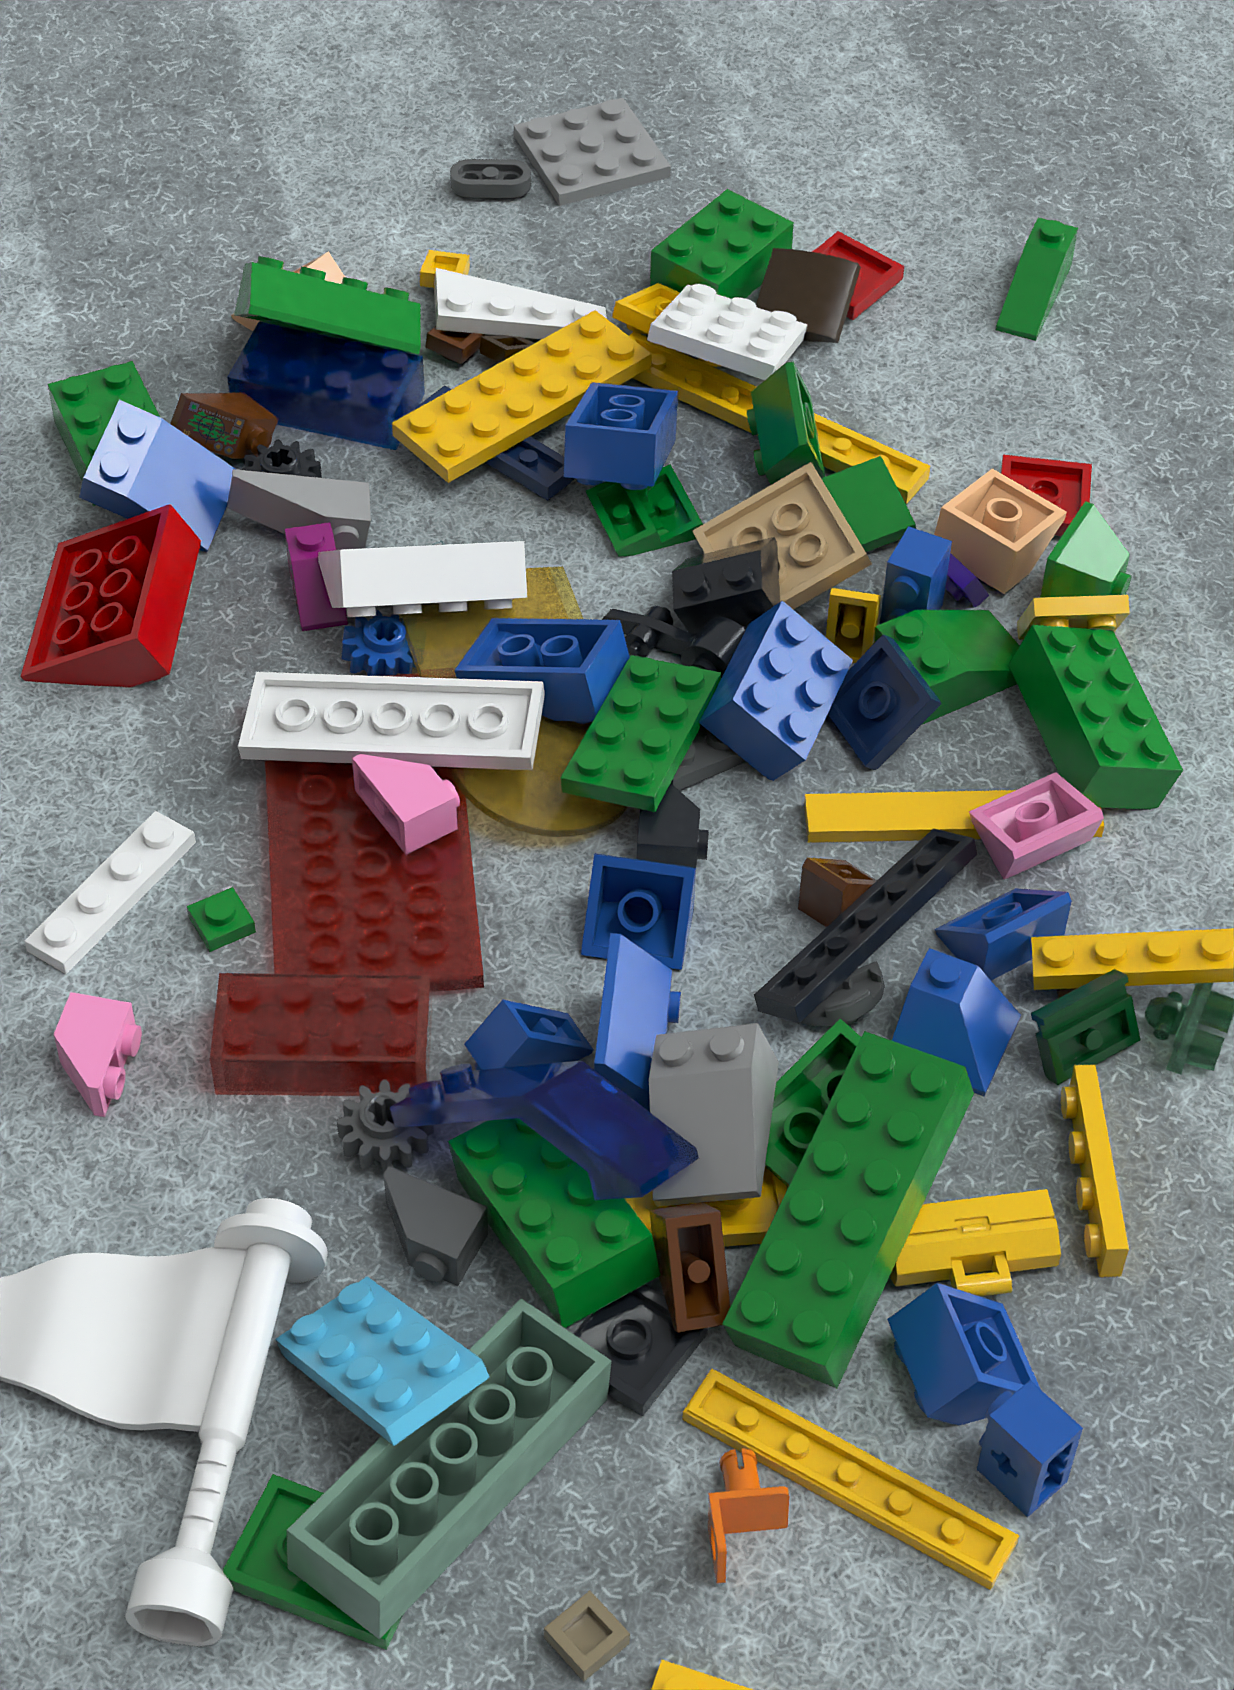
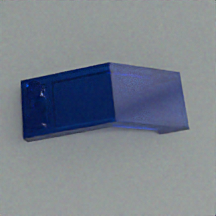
[390,1061,699,1200]

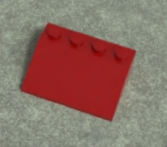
[20,504,201,687]

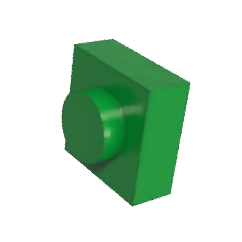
[187,887,256,952]

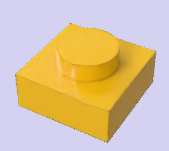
[420,250,470,288]

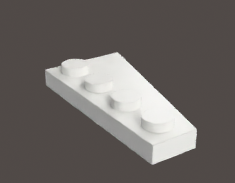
[434,268,607,339]

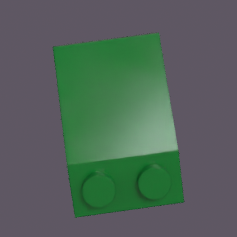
[874,610,1020,725]
[765,1019,861,1187]

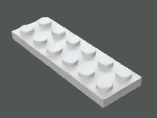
[238,672,545,770]

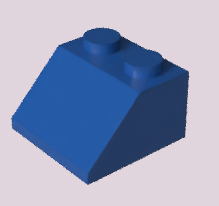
[887,1283,1040,1426]

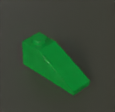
[996,217,1078,341]

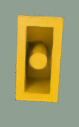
[826,588,881,663]

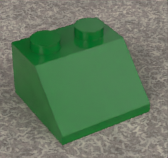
[747,361,825,485]

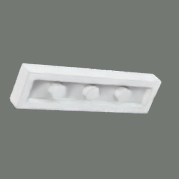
[24,811,196,974]

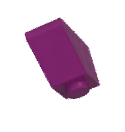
[285,522,348,631]

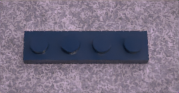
[415,385,576,501]

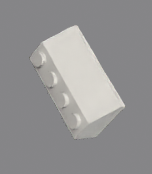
[318,541,527,617]

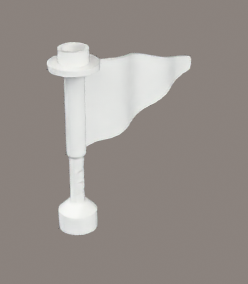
[0,1198,328,1646]

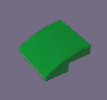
[585,464,703,557]

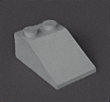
[649,1023,779,1207]

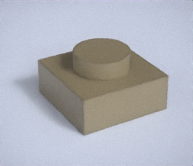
[544,1591,630,1682]

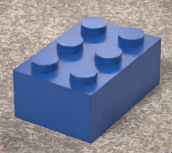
[564,382,678,490]
[699,601,853,781]

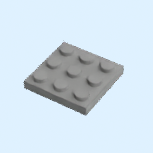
[514,98,671,206]

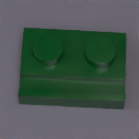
[1031,969,1141,1085]

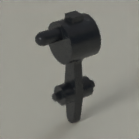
[602,606,755,678]

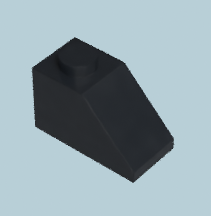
[637,783,709,868]

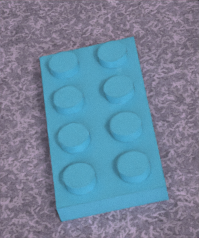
[275,1277,490,1446]

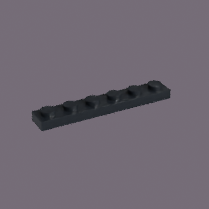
[754,828,977,1024]

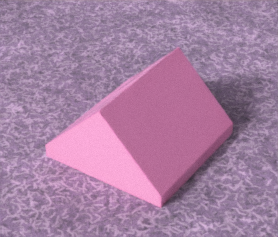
[969,772,1104,879]

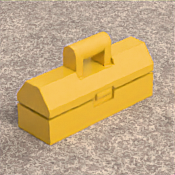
[890,1189,1061,1297]

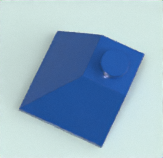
[892,948,1021,1096]

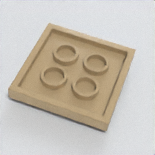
[693,462,872,610]

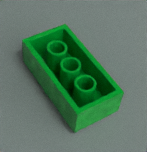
[1008,625,1183,809]
[448,1091,660,1328]

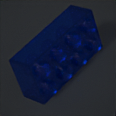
[227,322,425,450]

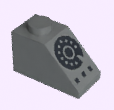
[383,1166,488,1286]

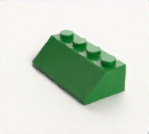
[234,256,421,355]

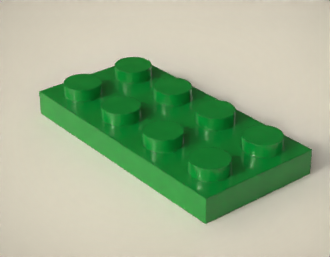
[560,655,721,812]

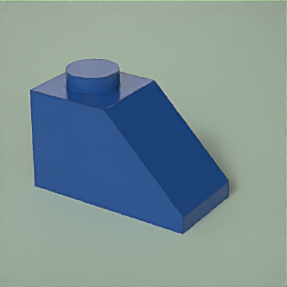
[464,1000,594,1088]

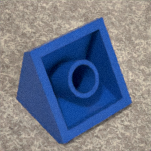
[581,853,696,970]
[934,888,1072,980]

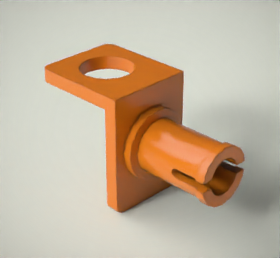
[708,1448,789,1583]

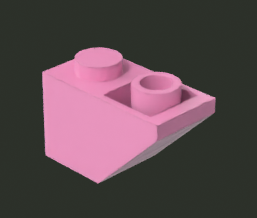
[54,992,142,1117]

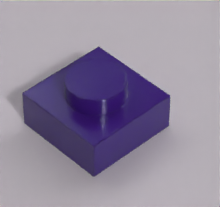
[945,553,989,607]

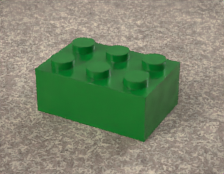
[650,189,794,299]
[47,361,160,506]

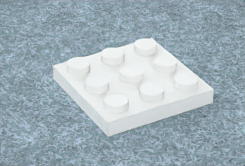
[647,284,807,380]

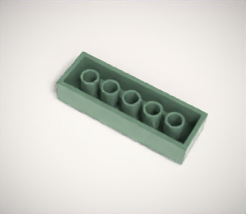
[287,1298,611,1639]

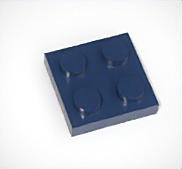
[828,634,942,770]

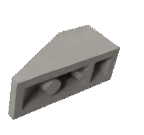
[228,469,371,550]

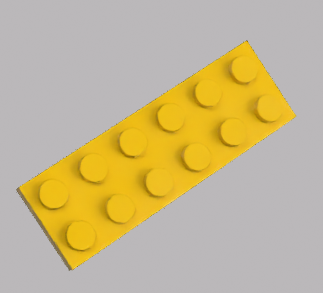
[392,310,652,483]

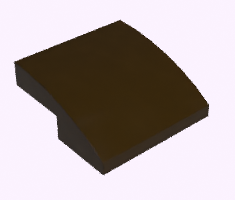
[756,248,861,343]

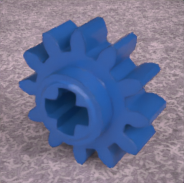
[341,610,426,677]

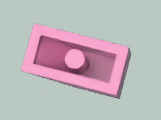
[352,754,460,854]

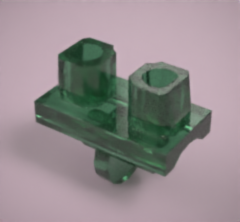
[1145,983,1234,1075]

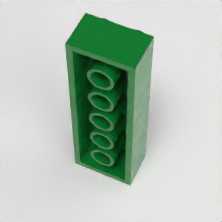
[722,1031,974,1389]

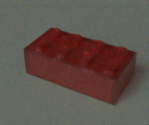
[210,973,432,1097]

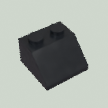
[672,537,780,634]

